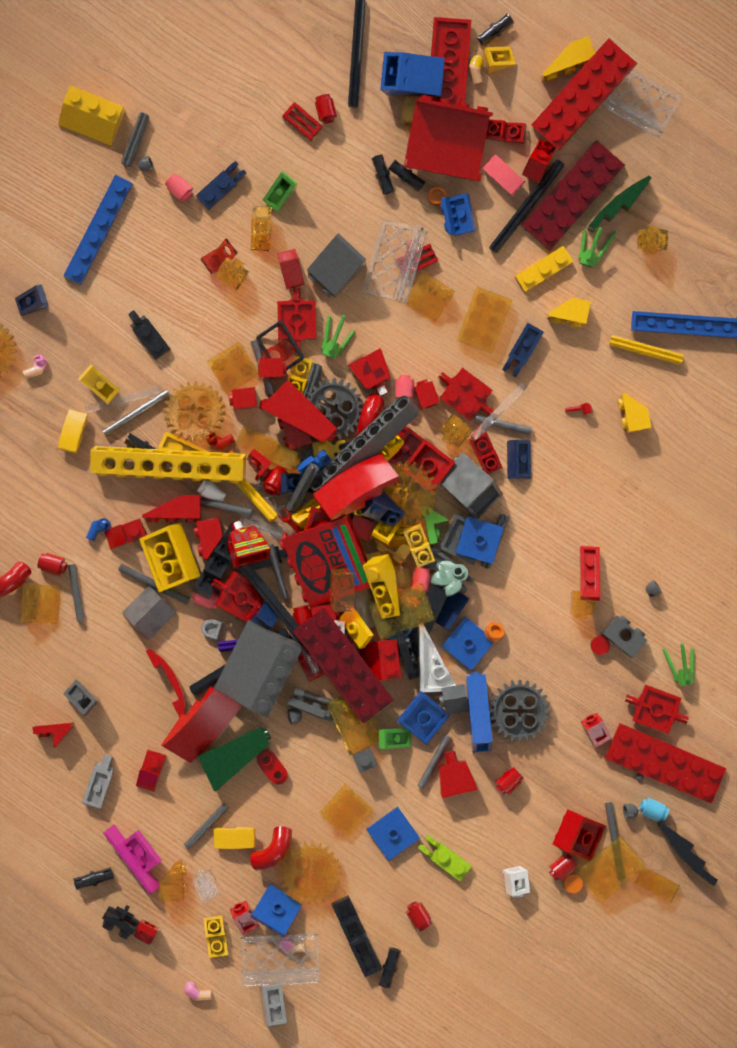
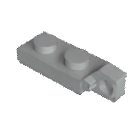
[82,754,114,809]

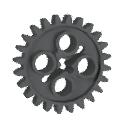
[306,378,364,440]
[489,679,551,742]

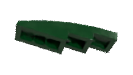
[587,176,652,233]

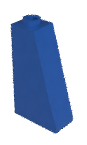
[466,672,493,753]

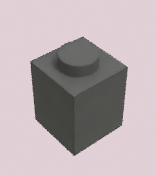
[439,684,469,715]
[352,746,378,773]

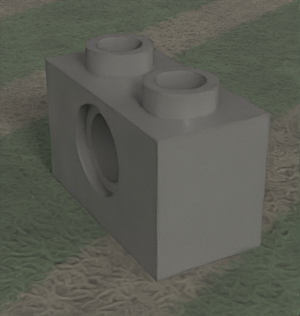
[601,615,647,658]

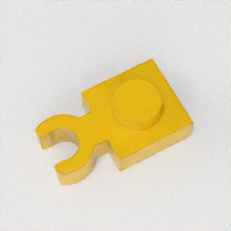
[312,440,345,460]

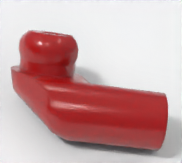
[206,433,235,449]

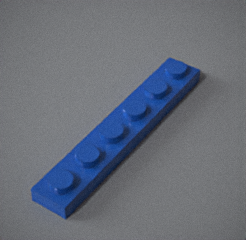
[63,174,133,285]
[631,311,737,339]

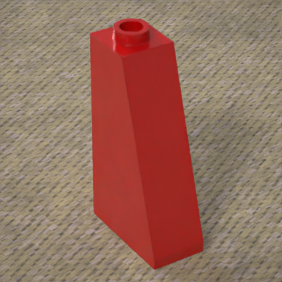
[261,380,338,444]

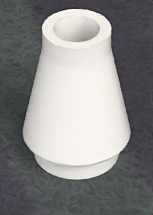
[197,479,226,502]

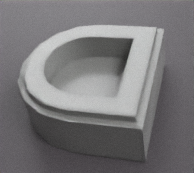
[201,619,223,641]

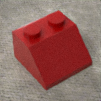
[359,639,401,680]
[552,809,606,861]

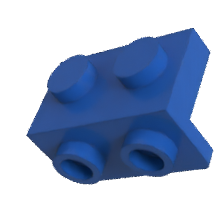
[441,193,476,237]

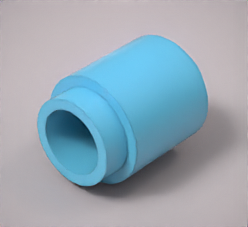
[639,797,669,822]

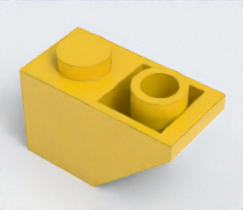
[547,298,591,328]
[618,393,652,433]

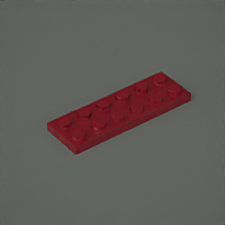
[521,140,625,251]
[293,608,394,724]

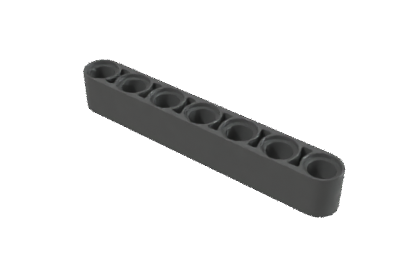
[310,395,419,492]

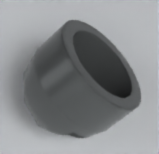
[138,156,154,172]
[646,580,662,597]
[287,709,302,725]
[623,804,639,819]

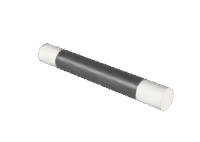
[294,688,350,712]

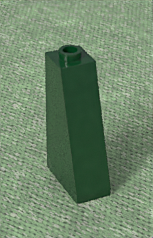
[198,726,271,792]

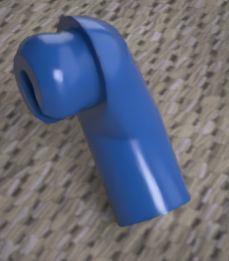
[86,518,111,541]

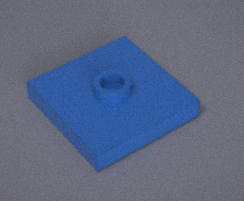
[456,516,504,564]
[442,616,494,670]
[397,691,450,745]
[367,806,420,860]
[250,884,303,937]

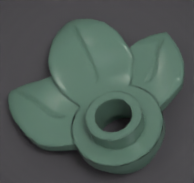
[431,561,468,597]

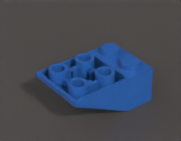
[380,52,445,97]

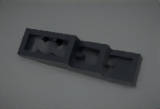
[192,523,233,600]
[399,584,447,662]
[657,821,718,886]
[331,895,382,977]

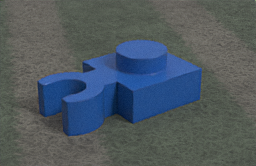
[296,450,332,476]

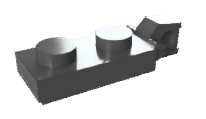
[288,695,341,724]

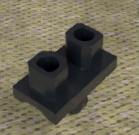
[102,905,140,939]

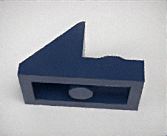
[15,284,49,316]
[251,602,278,629]

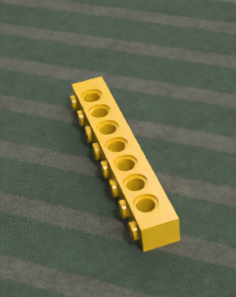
[90,446,246,483]

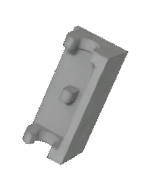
[259,982,287,1027]

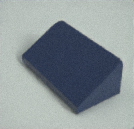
[507,440,531,479]
[435,592,470,631]

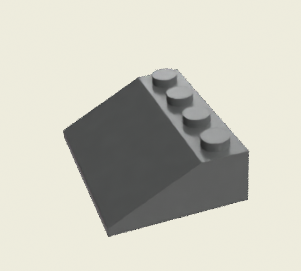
[214,620,301,717]

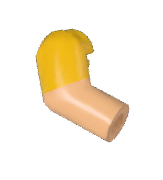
[469,55,484,84]

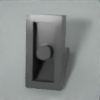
[64,680,99,716]

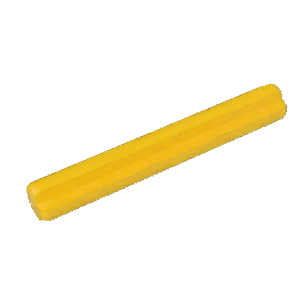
[609,335,684,365]
[223,465,278,523]

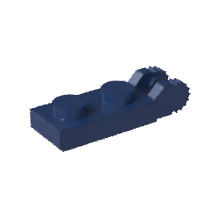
[196,161,247,210]
[502,322,544,378]

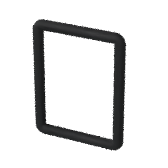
[256,321,304,371]

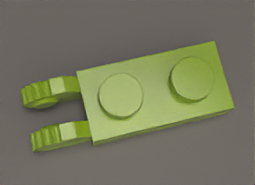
[418,835,472,882]

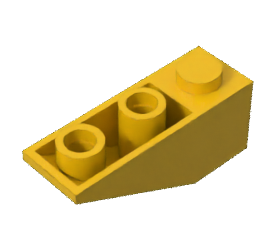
[541,36,595,82]
[363,554,400,619]

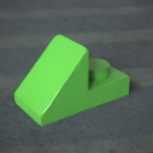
[263,171,297,212]
[422,506,449,545]
[379,728,411,749]

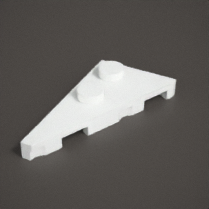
[419,625,456,692]

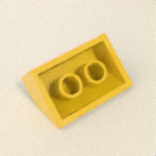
[58,85,126,146]
[139,523,200,593]

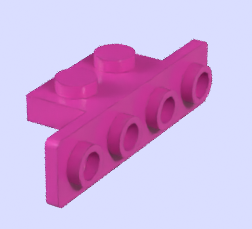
[103,825,162,894]

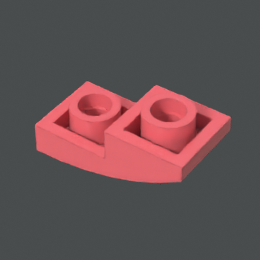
[482,154,525,196]

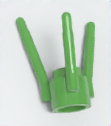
[578,227,617,268]
[321,315,355,359]
[663,643,695,686]

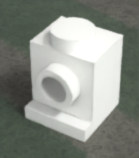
[502,866,530,898]

